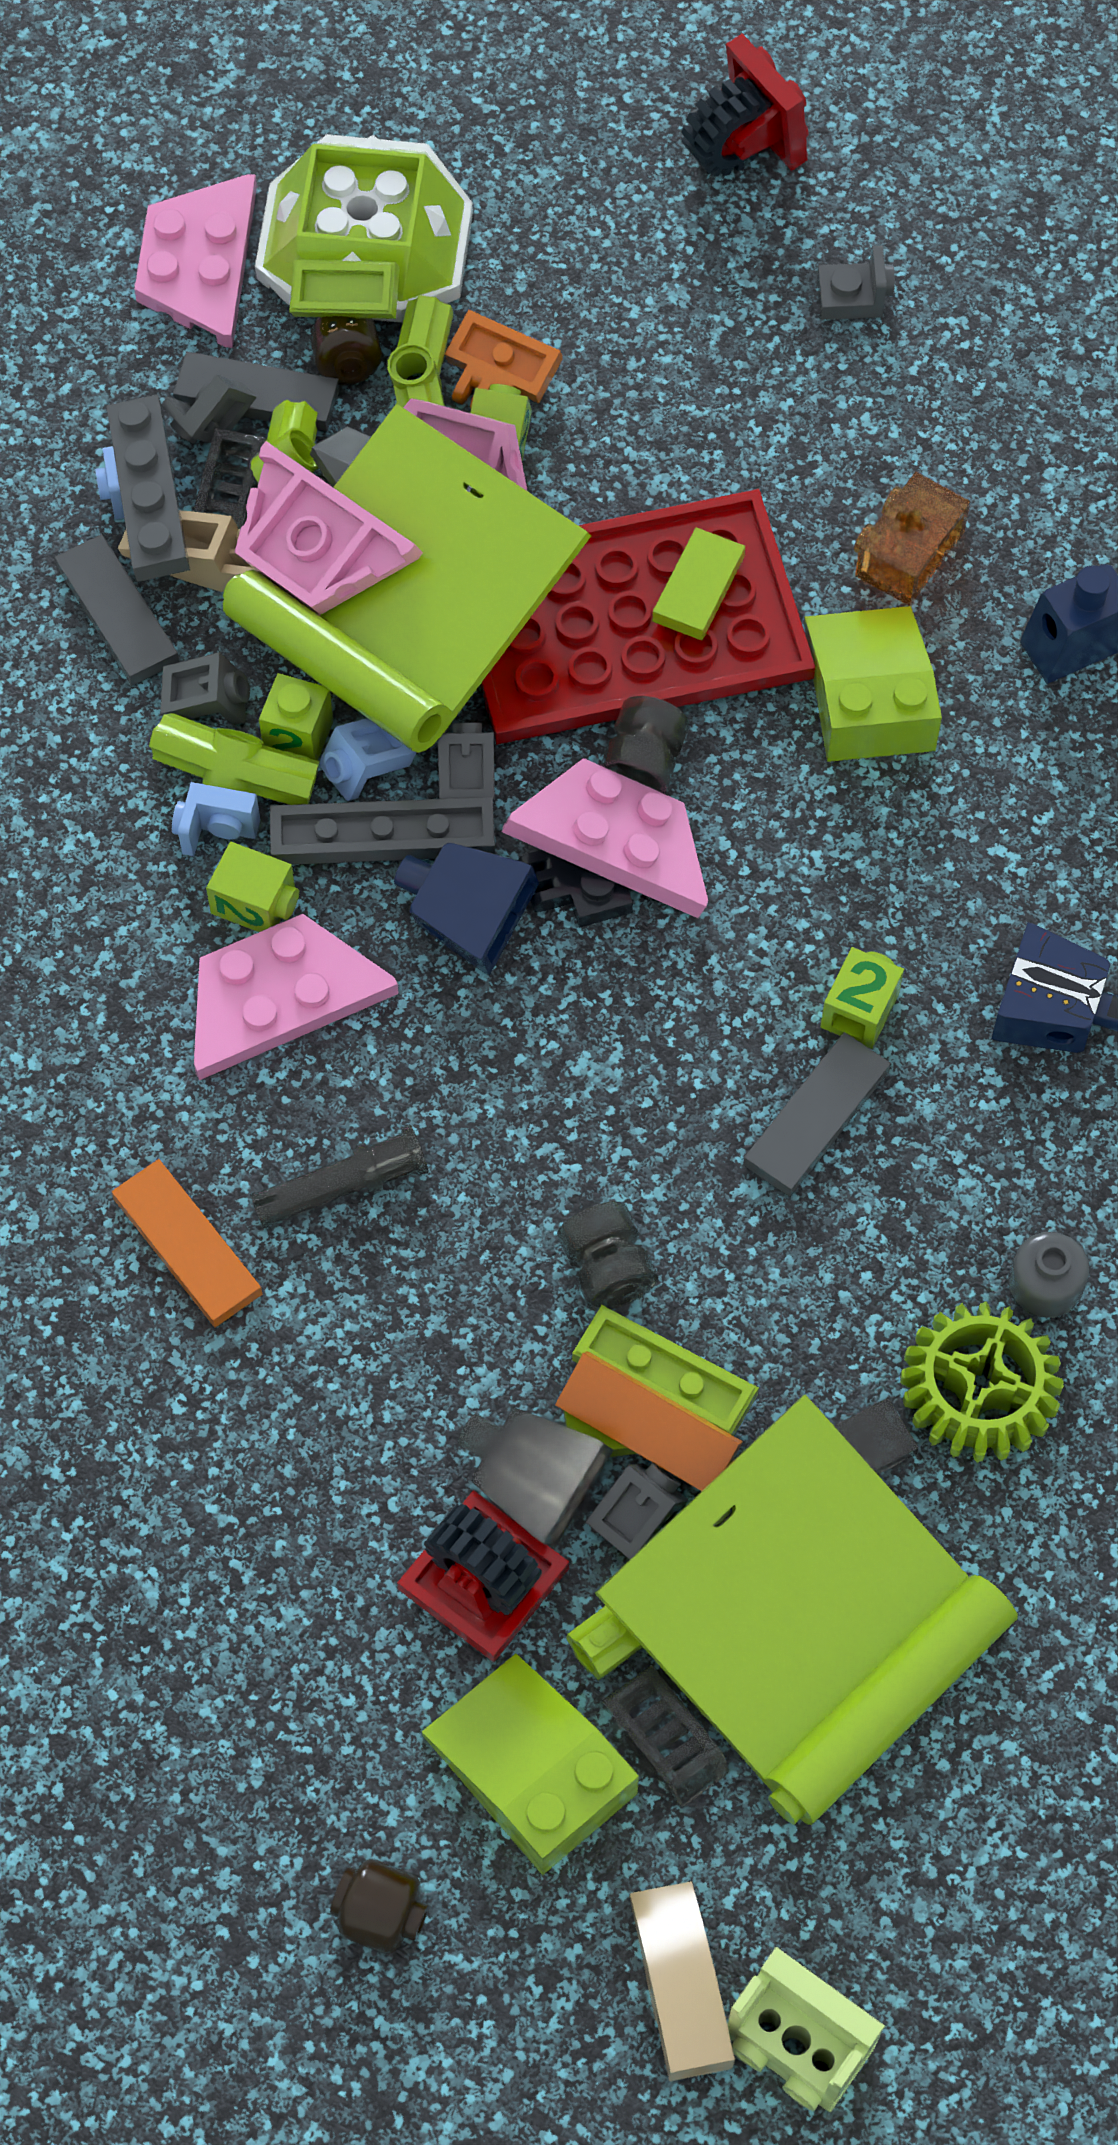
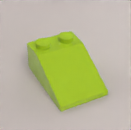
[804,606,942,762]
[422,1653,639,1875]

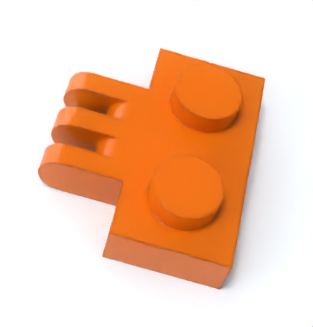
[445,310,563,409]

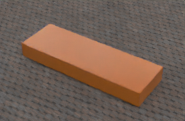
[111,1159,263,1328]
[555,1351,743,1491]

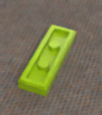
[572,1305,759,1436]

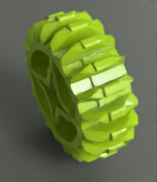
[900,1301,1064,1463]

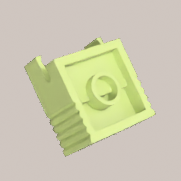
[727,1947,884,2113]

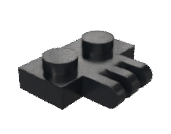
[517,850,633,928]

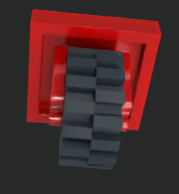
[681,33,809,177]
[397,1490,569,1662]

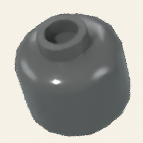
[1009,1232,1090,1318]

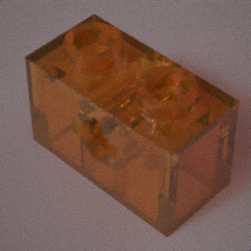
[853,471,971,606]

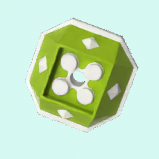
[255,134,473,323]

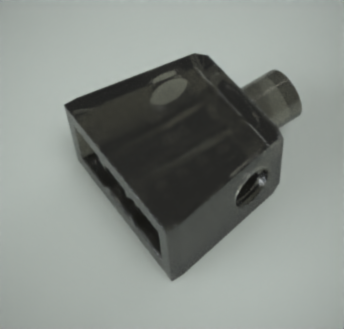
[458,1408,614,1549]

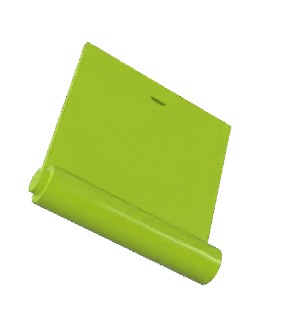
[223,403,591,753]
[595,1394,1018,1825]

